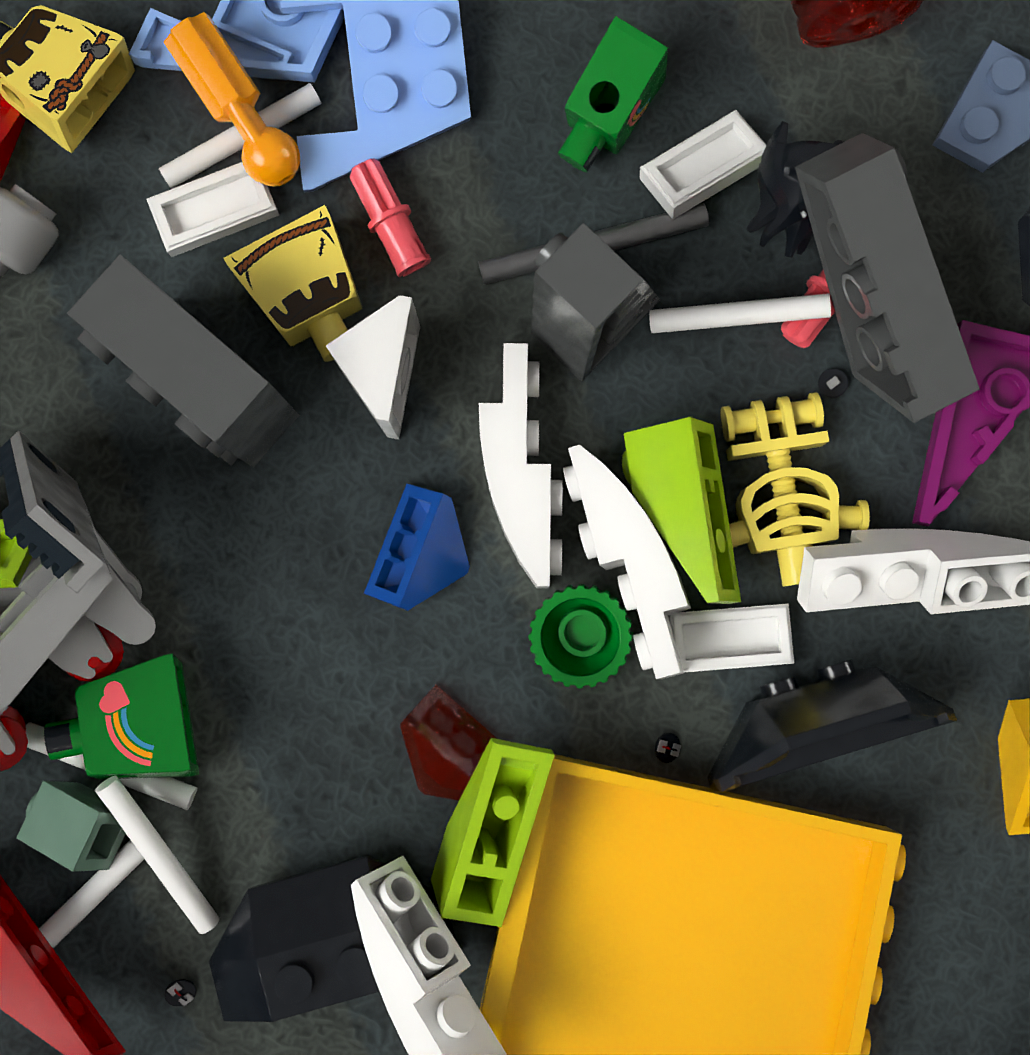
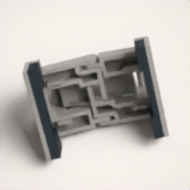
[0,431,156,771]

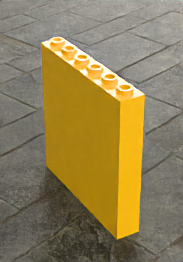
[480,754,906,1055]

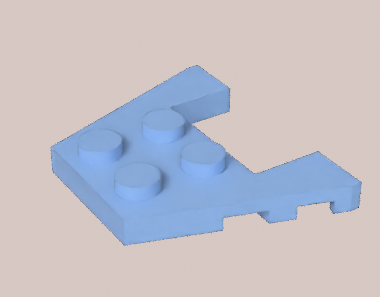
[129,0,345,83]
[280,0,471,193]

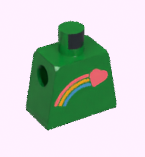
[558,16,668,173]
[44,653,199,779]

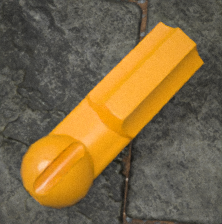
[163,12,300,187]

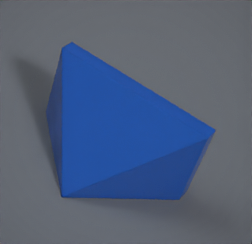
[364,484,470,611]

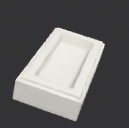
[640,110,766,219]
[147,162,279,257]
[668,604,794,672]

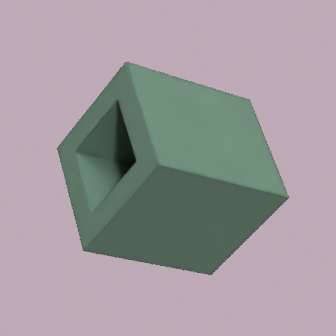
[17,781,126,872]

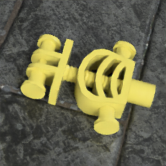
[721,392,870,587]

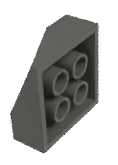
[67,254,300,468]

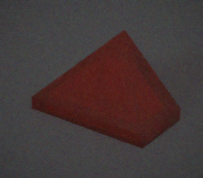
[400,685,497,801]

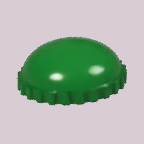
[528,584,633,689]

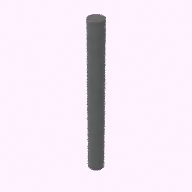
[478,203,709,285]

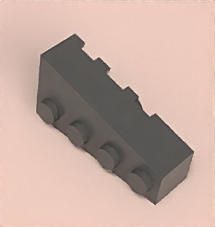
[795,133,980,423]
[531,223,661,382]

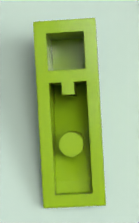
[622,417,741,604]
[431,738,554,927]

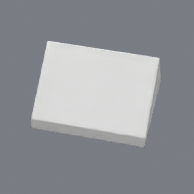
[326,295,420,439]

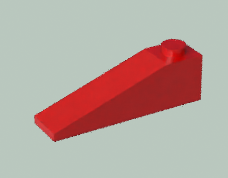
[0,875,126,1055]

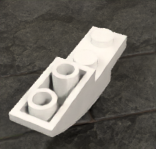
[479,343,563,588]
[563,445,691,679]
[797,529,1030,614]
[351,856,507,1055]

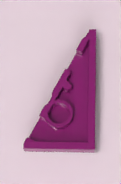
[912,320,1030,527]

